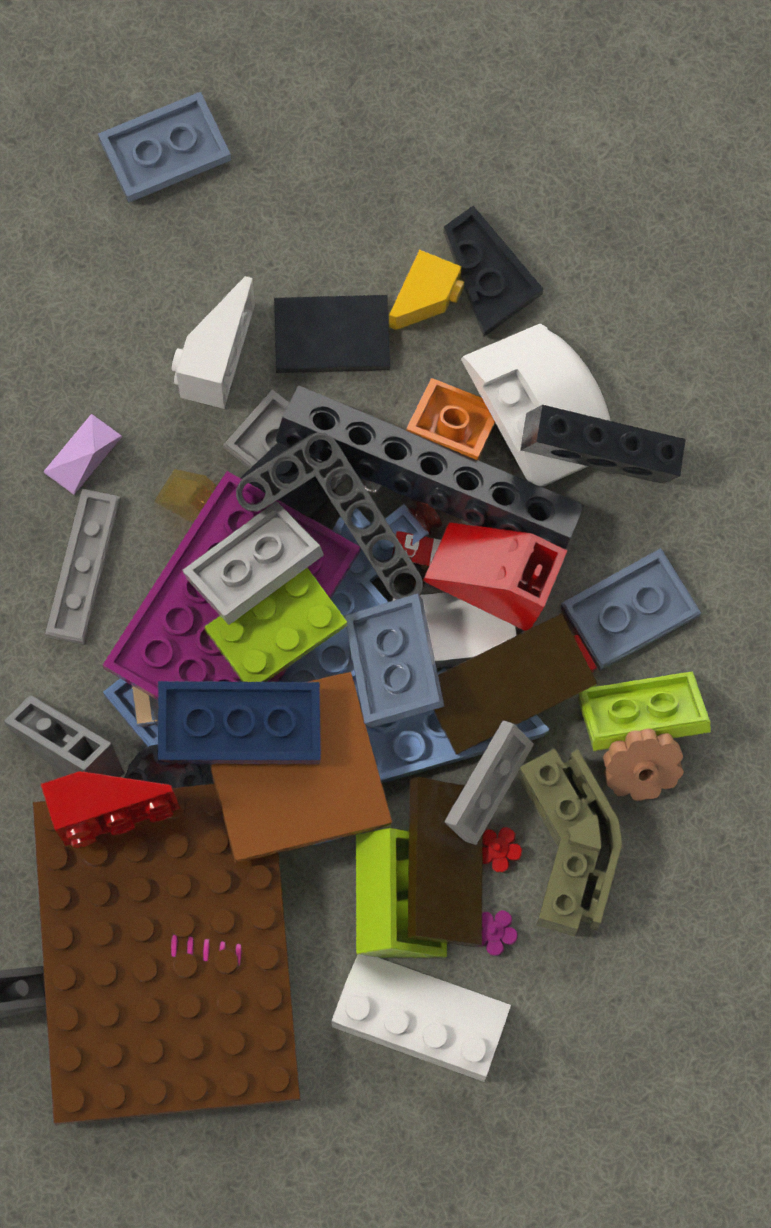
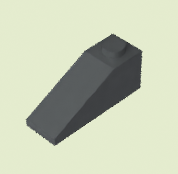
[4,695,124,777]

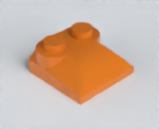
[406,378,495,461]

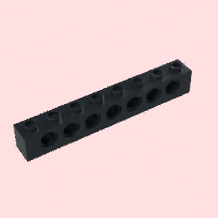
[275,385,584,550]

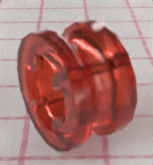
[408,501,442,537]

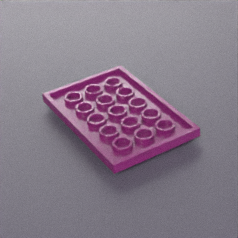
[103,471,361,700]

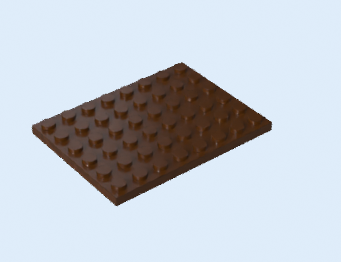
[33,784,301,1125]

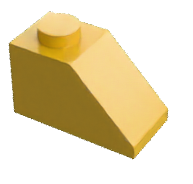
[389,249,465,330]

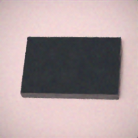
[274,295,390,373]

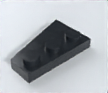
[443,205,543,337]

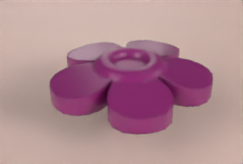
[478,910,518,956]

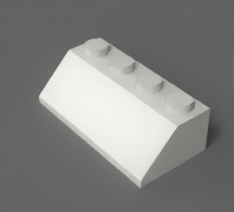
[332,954,511,1082]

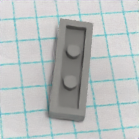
[444,721,534,845]

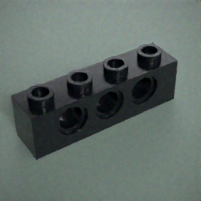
[520,404,686,483]

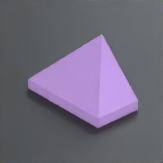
[44,414,122,495]

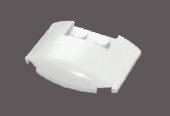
[461,324,610,487]

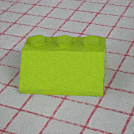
[356,828,447,958]

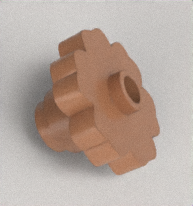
[603,728,684,801]

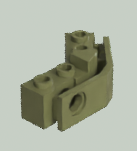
[518,748,622,937]

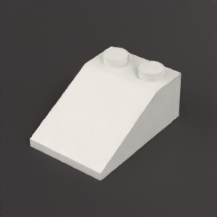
[172,276,255,409]

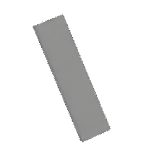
[45,489,121,645]

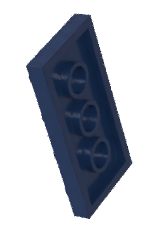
[158,681,321,764]

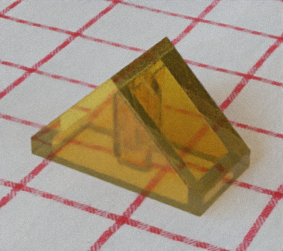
[154,469,217,523]

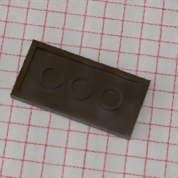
[433,613,598,755]
[408,777,483,947]

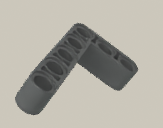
[236,432,423,600]

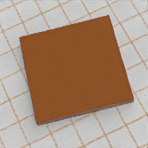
[210,672,392,863]

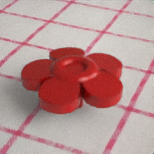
[482,827,522,873]

